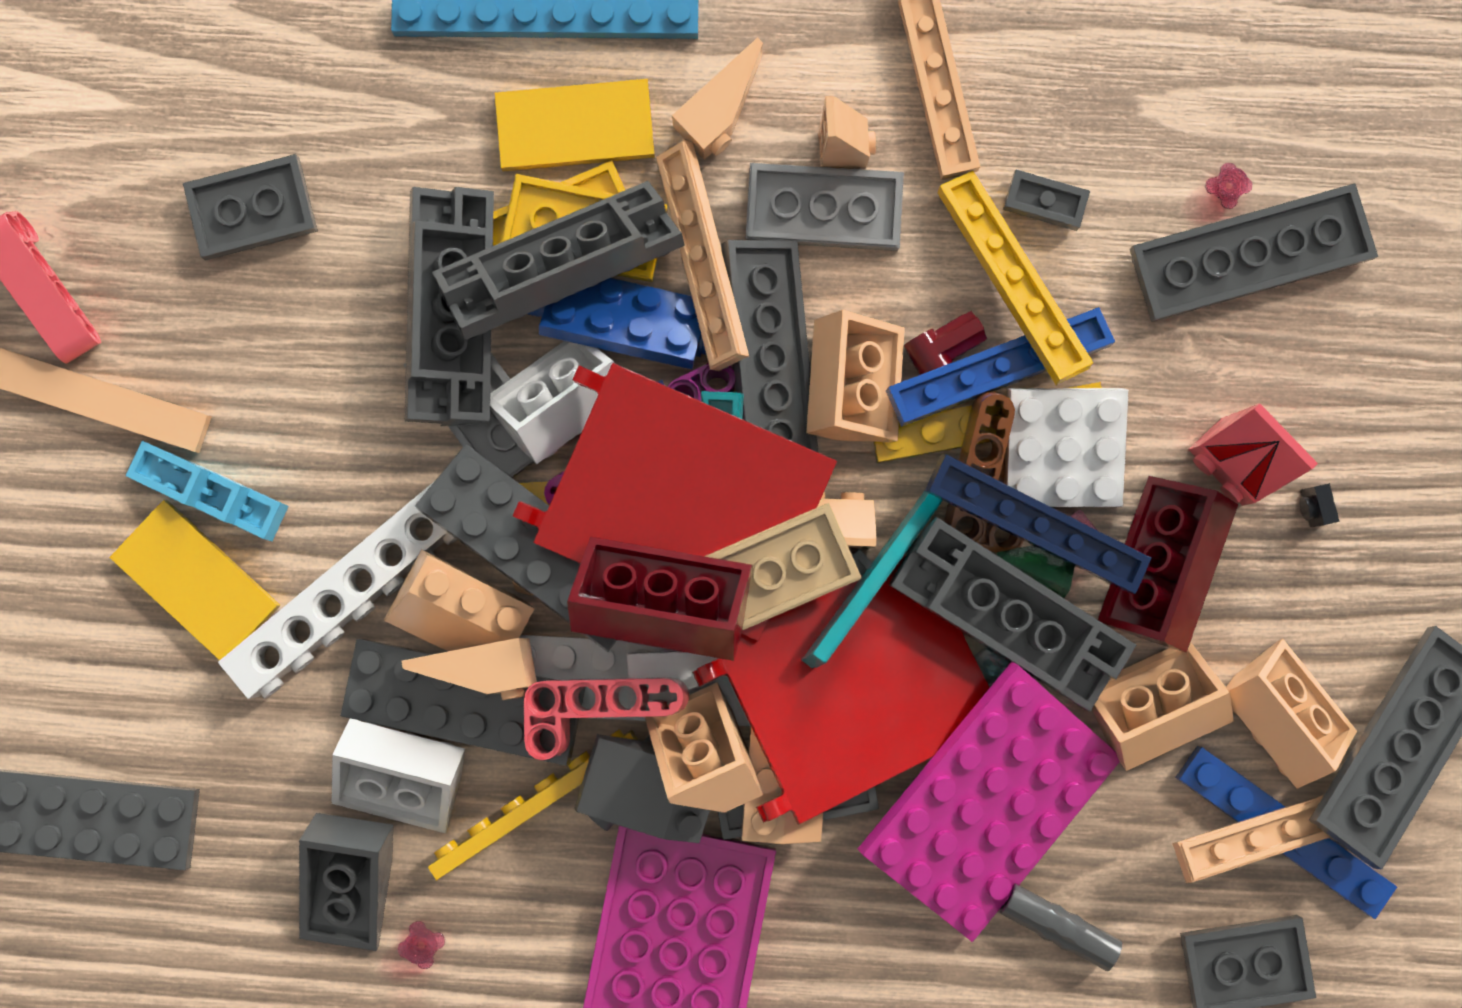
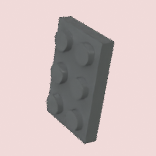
[183,154,318,260]
[1180,915,1316,1008]

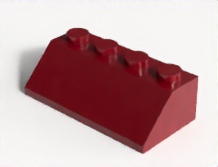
[1098,476,1238,653]
[567,537,752,661]

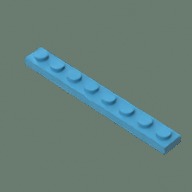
[391,0,699,39]

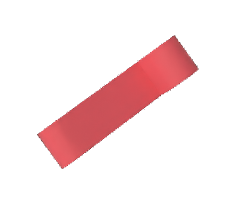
[0,211,101,364]
[524,677,689,760]

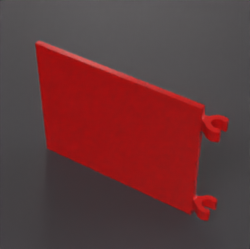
[513,363,837,641]
[692,555,989,825]

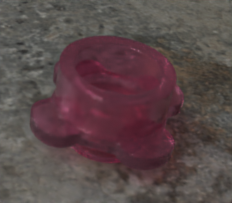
[1205,163,1252,209]
[398,921,445,969]

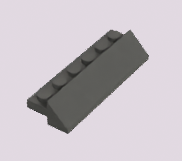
[432,181,685,340]
[404,187,494,426]
[888,517,1137,711]

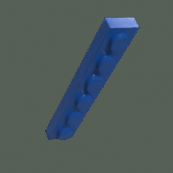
[886,307,1115,427]
[1175,746,1397,919]

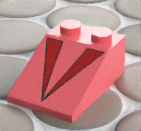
[1188,403,1318,506]

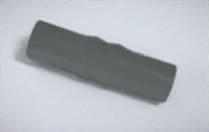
[999,883,1123,971]

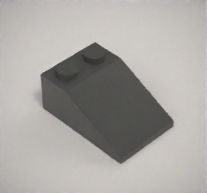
[574,734,710,843]
[299,813,394,951]

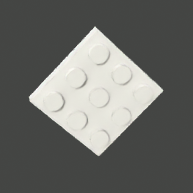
[1004,388,1129,507]

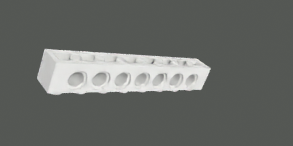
[218,480,457,699]

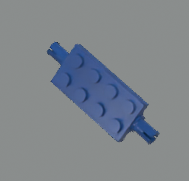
[528,278,706,370]

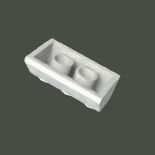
[490,341,615,464]
[332,719,465,833]

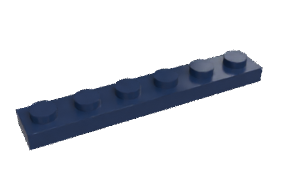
[924,454,1151,594]

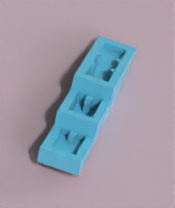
[126,441,289,542]

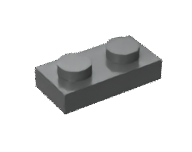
[1003,169,1090,231]

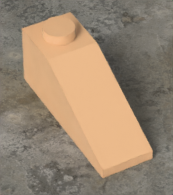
[672,37,763,160]
[818,96,876,169]
[402,638,537,700]

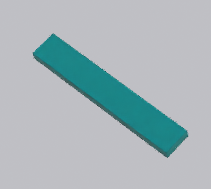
[802,491,943,669]

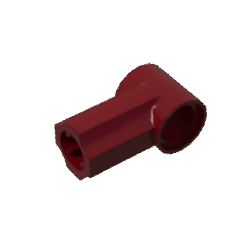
[903,311,987,375]

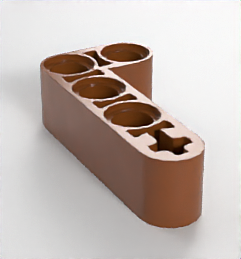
[944,392,1024,554]

